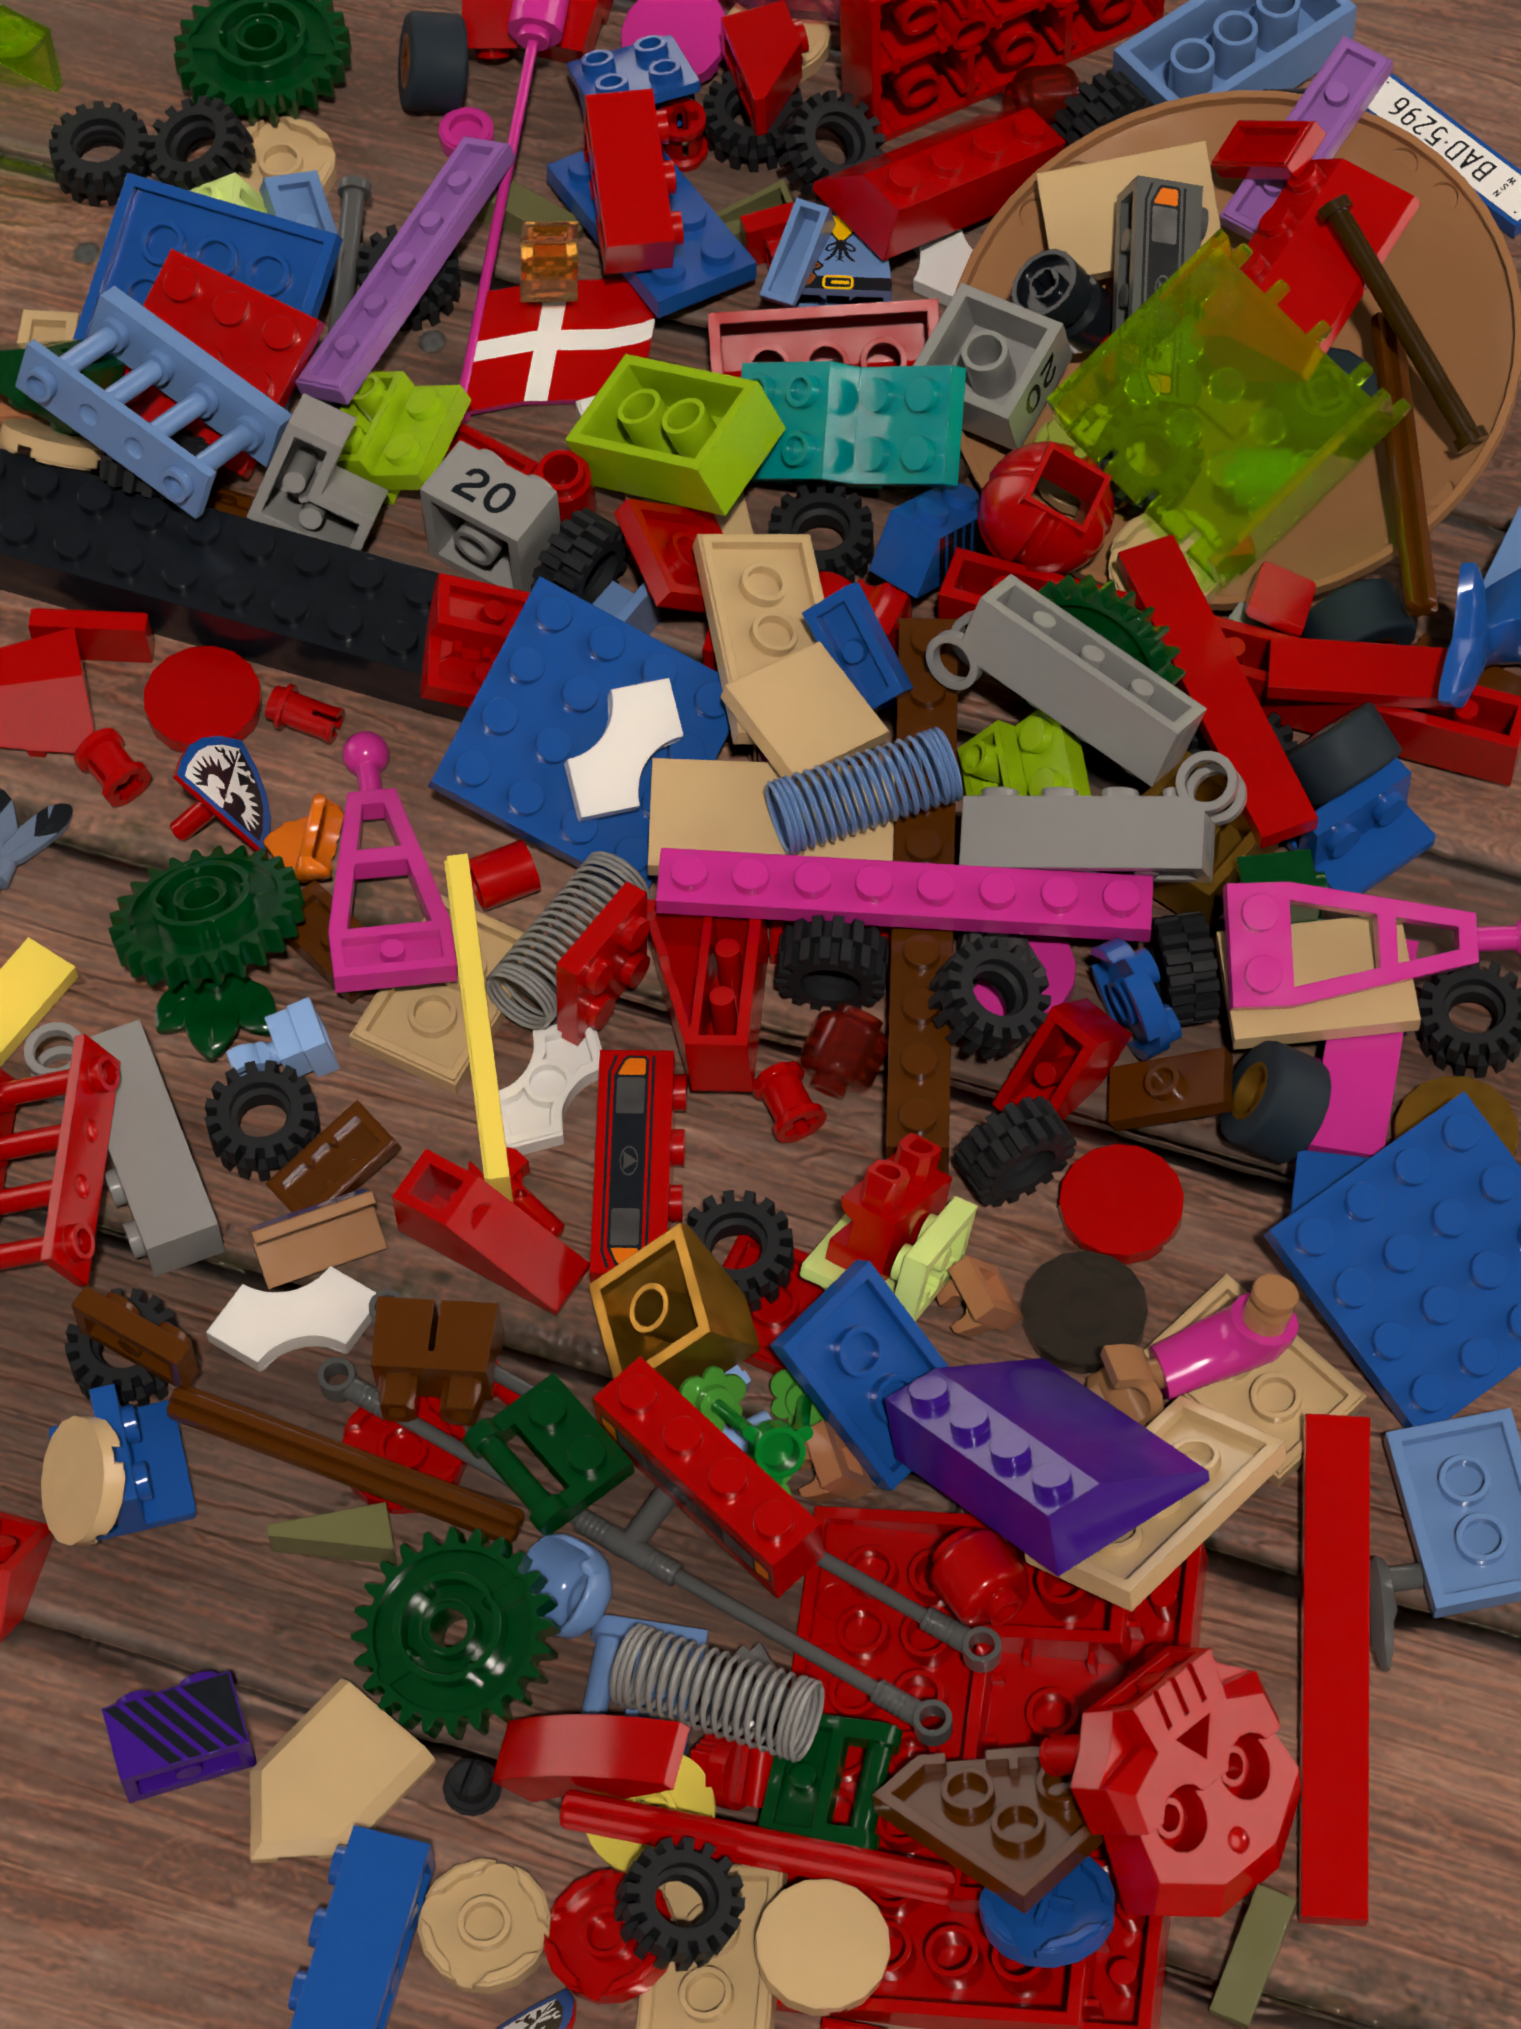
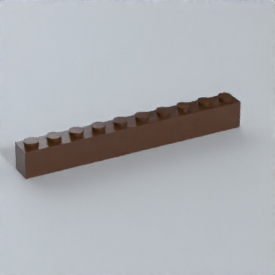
[886,618,959,1175]

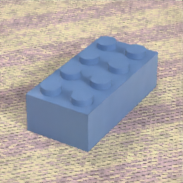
[1113,0,1357,105]

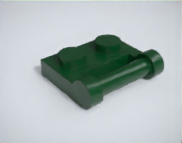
[462,1372,635,1536]
[758,1714,903,1851]

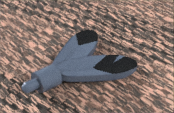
[0,789,73,890]

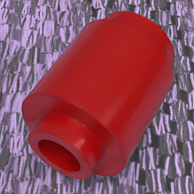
[534,450,597,523]

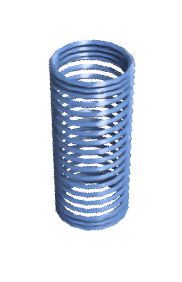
[765,726,963,855]

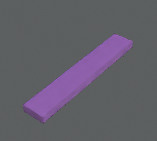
[295,136,516,405]

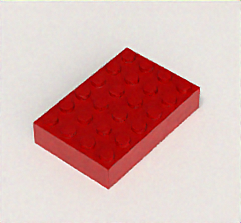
[840,0,1165,142]

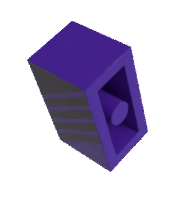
[101,1671,256,1803]

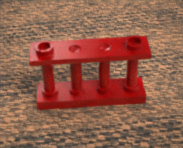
[0,1034,121,1287]

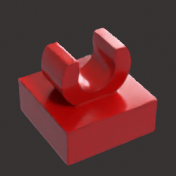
[740,201,794,270]

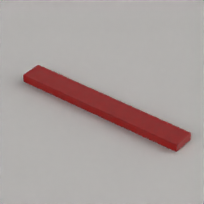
[1298,1413,1370,1927]

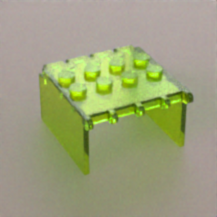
[1046,229,1412,589]

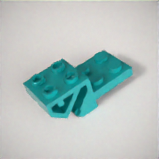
[741,361,966,489]

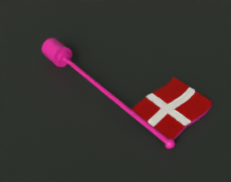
[459,0,656,423]

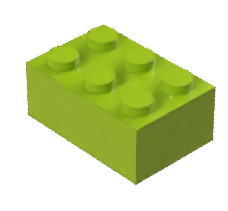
[565,354,786,516]

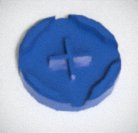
[979,1856,1116,1968]

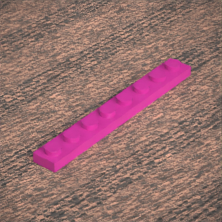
[656,848,1153,942]

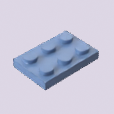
[1384,1408,1521,1618]

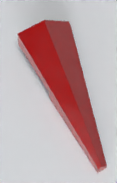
[0,627,96,758]

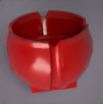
[977,441,1114,575]

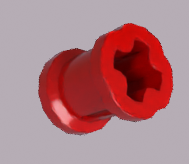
[659,98,708,172]
[74,728,152,807]
[752,1061,827,1143]

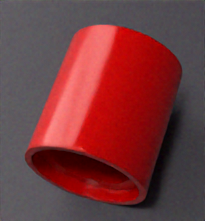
[469,839,541,911]

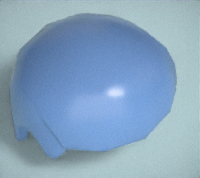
[526,1534,613,1640]

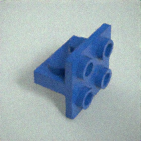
[567,35,701,127]
[1282,757,1436,894]
[49,1384,197,1541]

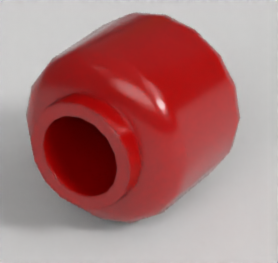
[930,1528,1029,1627]

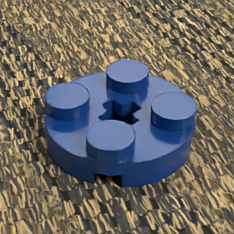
[1091,937,1182,1060]

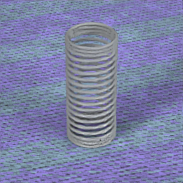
[486,851,651,1030]
[610,1623,825,1763]

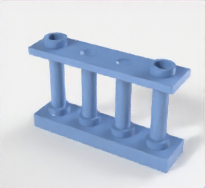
[15,286,292,519]

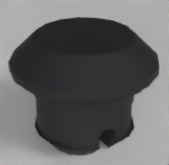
[443,1758,502,1816]

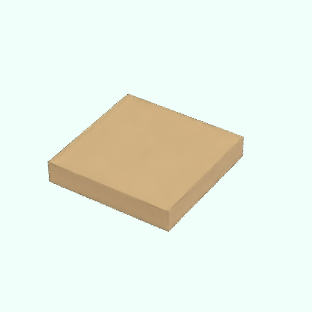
[720,641,889,787]

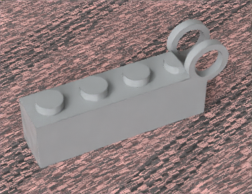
[926,574,1207,787]
[959,751,1247,883]
[24,1019,225,1277]

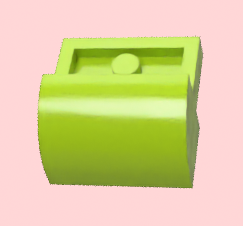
[336,371,471,505]
[958,709,1091,796]

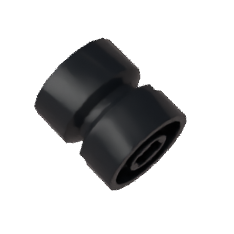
[1011,249,1113,354]

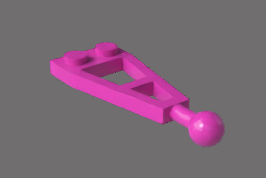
[328,731,458,993]
[1223,882,1521,1011]

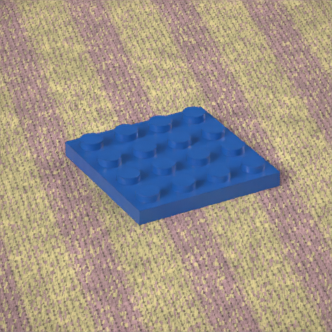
[73,172,343,410]
[428,576,730,890]
[1263,1091,1521,1428]

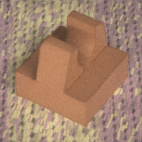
[937,1255,1024,1338]
[799,1420,874,1503]

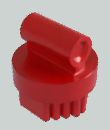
[690,1733,775,1811]

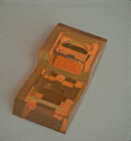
[520,221,579,302]

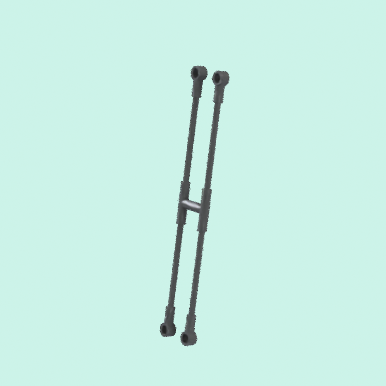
[317,1289,1002,1746]

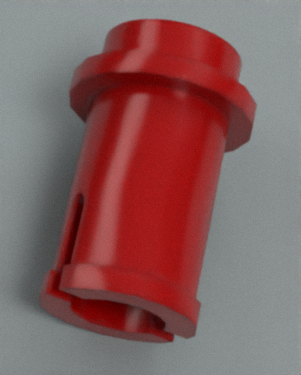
[265,684,345,744]

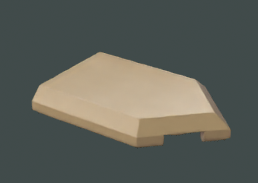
[250,1678,437,1863]

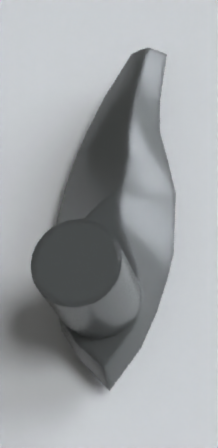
[1370,1555,1424,1672]

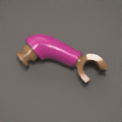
[1087,1274,1299,1427]

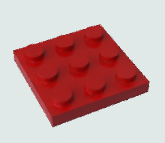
[116,248,325,479]

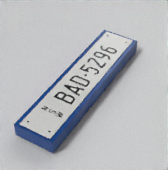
[1366,73,1521,239]

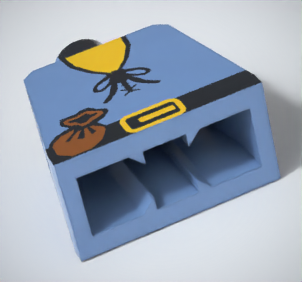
[784,207,892,308]

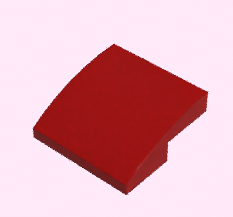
[420,573,530,708]

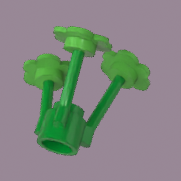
[679,1365,828,1495]

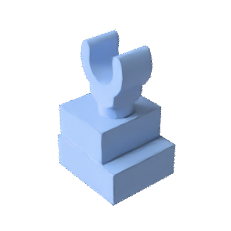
[226,997,340,1078]

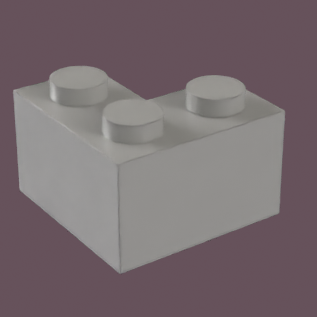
[247,393,389,551]

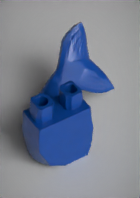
[1438,562,1521,708]

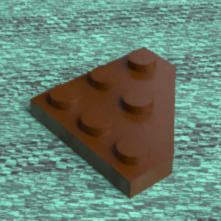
[872,1746,1105,1914]

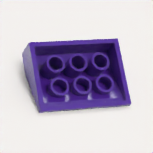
[885,1358,1210,1576]

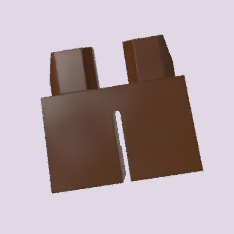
[371,1296,504,1426]

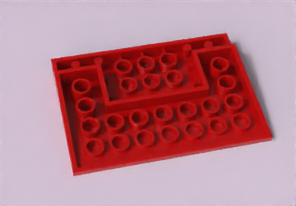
[776,1506,1208,2029]

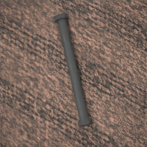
[321,175,372,410]

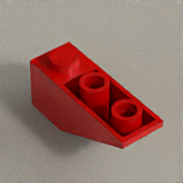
[392,1149,590,1316]

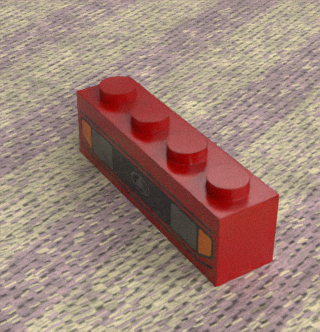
[590,1050,688,1283]
[593,1356,825,1599]

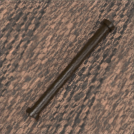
[1317,194,1489,454]

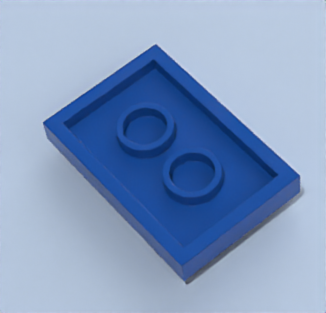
[770,1260,949,1491]

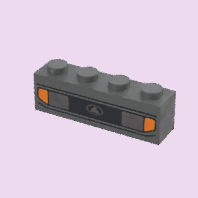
[1108,175,1209,421]

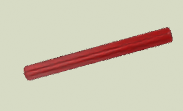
[559,1789,956,1905]

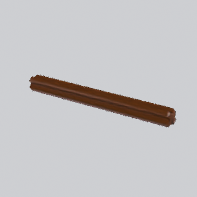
[1370,312,1438,618]
[167,1386,524,1544]

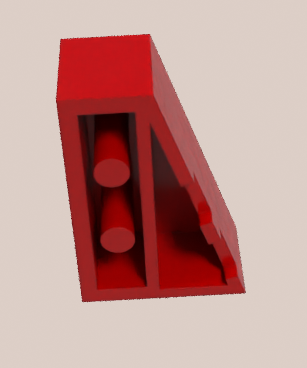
[583,88,684,274]
[647,899,769,1092]

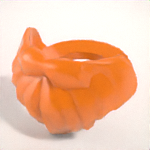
[263,793,344,883]

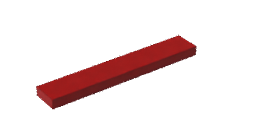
[1117,534,1318,849]

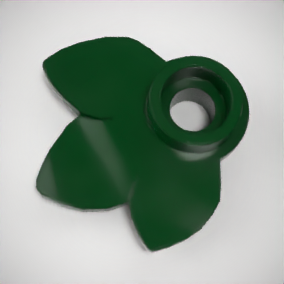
[155,972,277,1062]

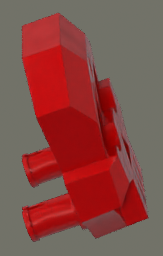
[1039,1646,1301,1917]

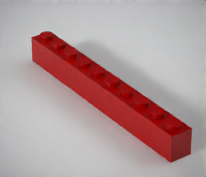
[938,547,1521,786]

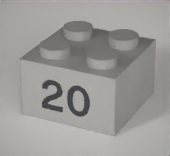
[913,283,1072,450]
[420,440,561,592]

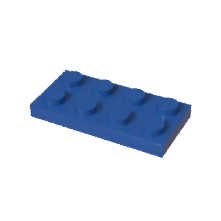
[547,149,757,318]

